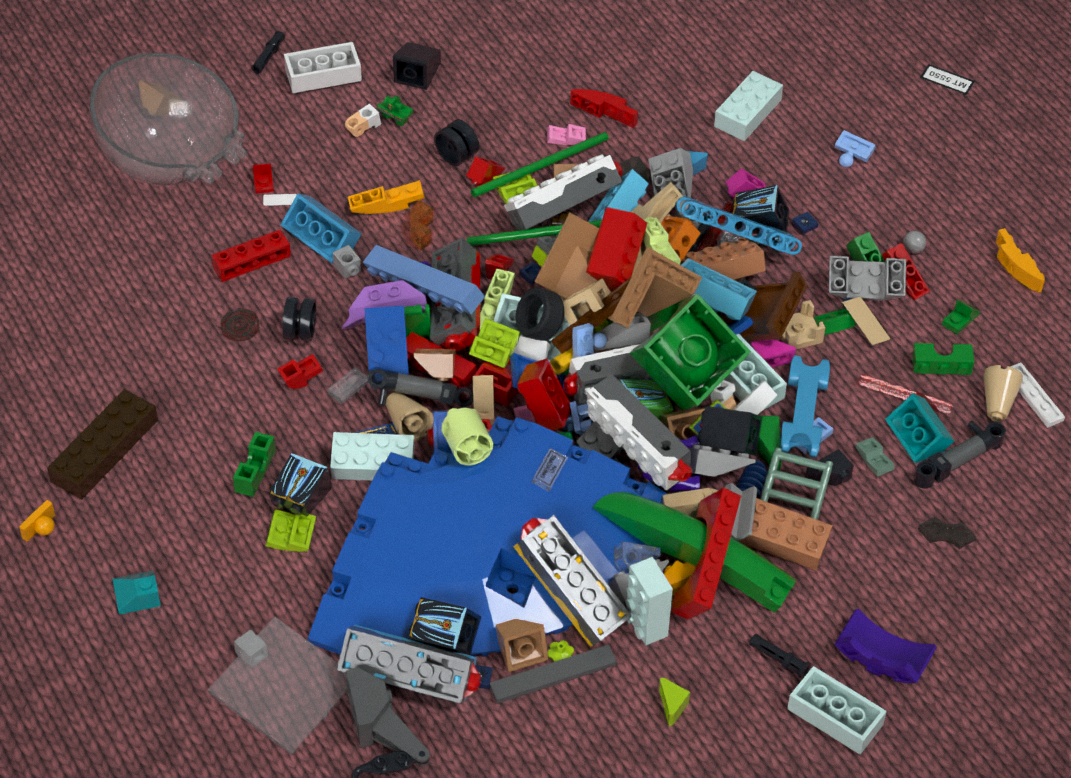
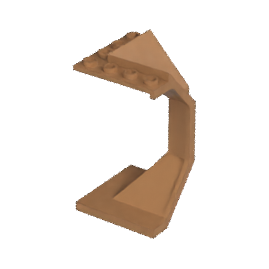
[535,213,702,328]

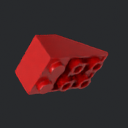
[474,360,518,407]

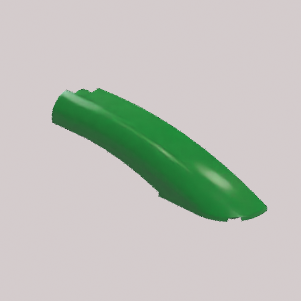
[593,492,796,613]

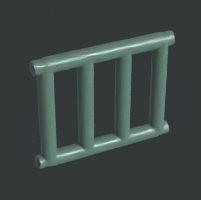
[760,447,833,520]

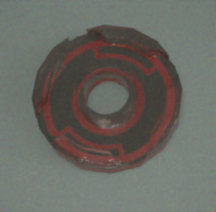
[221,308,260,341]

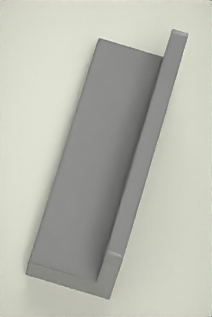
[725,483,757,541]

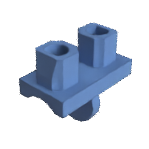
[562,401,593,438]

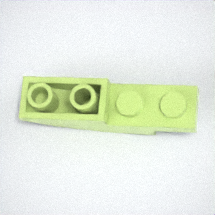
[643,217,680,265]
[480,269,515,330]

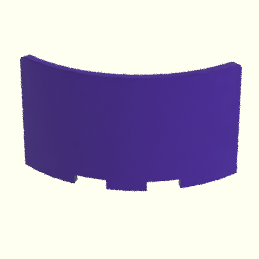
[834,609,937,683]

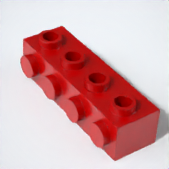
[212,229,291,282]

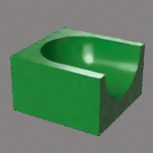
[630,294,751,410]

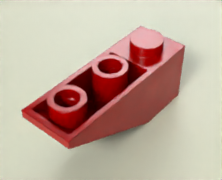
[882,243,930,300]

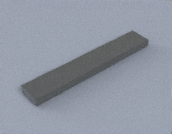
[490,645,617,704]

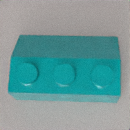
[885,393,955,463]

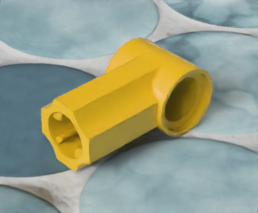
[550,346,573,375]

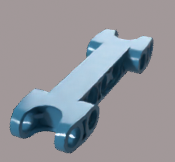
[676,196,802,255]
[780,355,830,458]

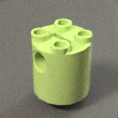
[441,408,493,466]

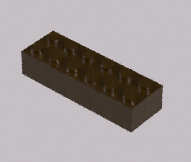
[47,389,158,500]

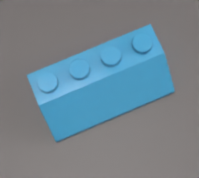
[281,193,362,263]

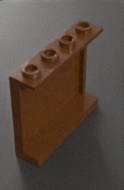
[721,272,808,342]

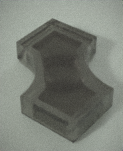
[918,517,976,549]

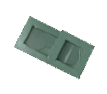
[856,437,894,477]

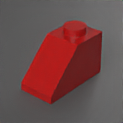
[466,156,505,186]

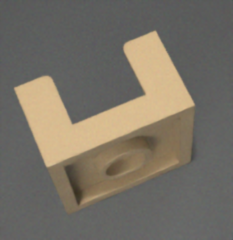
[563,279,610,325]
[781,300,825,349]

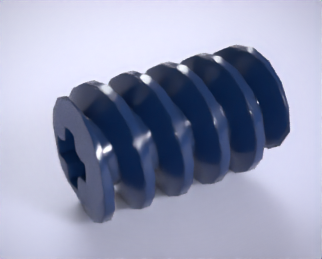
[736,460,768,498]

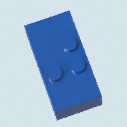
[364,306,409,387]

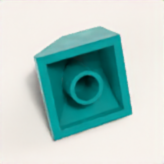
[112,570,161,615]

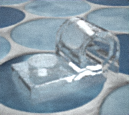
[614,542,661,572]

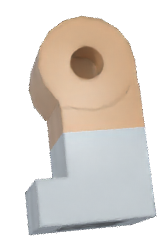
[345,104,381,137]
[710,380,737,410]

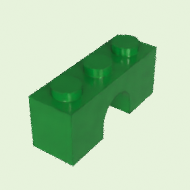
[912,343,974,375]
[233,432,276,497]

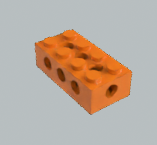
[661,216,701,262]

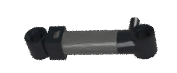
[367,367,473,407]
[914,421,1006,489]

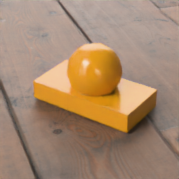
[19,500,55,542]

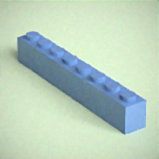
[363,245,485,314]

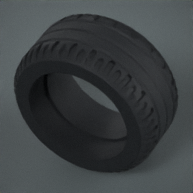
[515,288,564,341]

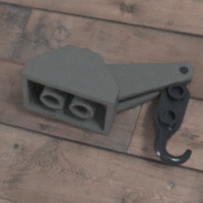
[346,668,430,778]

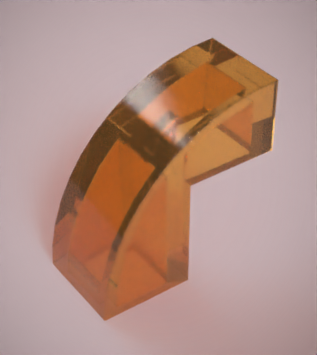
[409,200,433,251]

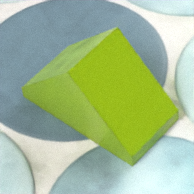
[659,678,690,726]

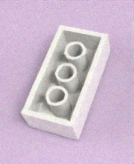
[284,42,362,93]

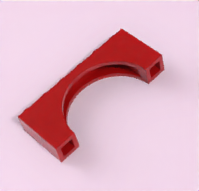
[670,488,741,620]

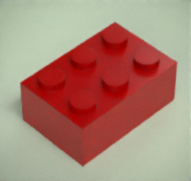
[517,358,571,431]

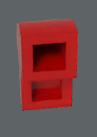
[277,354,323,389]

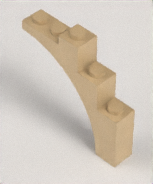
[631,182,683,277]

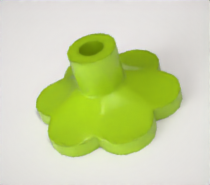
[548,641,574,662]

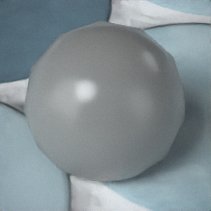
[903,231,926,254]

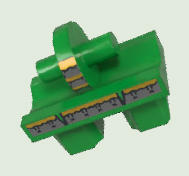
[377,96,413,126]

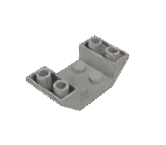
[829,256,906,301]

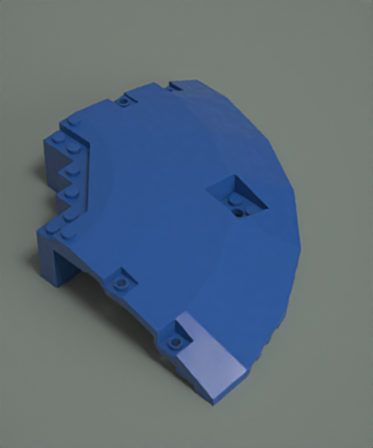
[308,416,667,657]

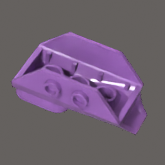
[342,280,427,331]

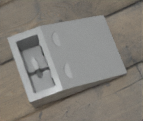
[648,148,693,202]
[687,444,756,477]

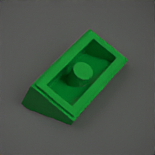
[813,308,855,335]

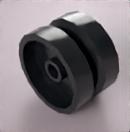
[434,119,479,166]
[283,297,317,341]

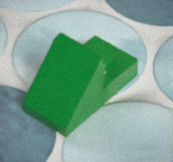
[942,300,980,335]

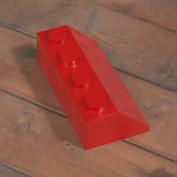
[586,207,647,292]

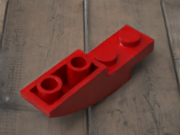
[570,89,638,128]

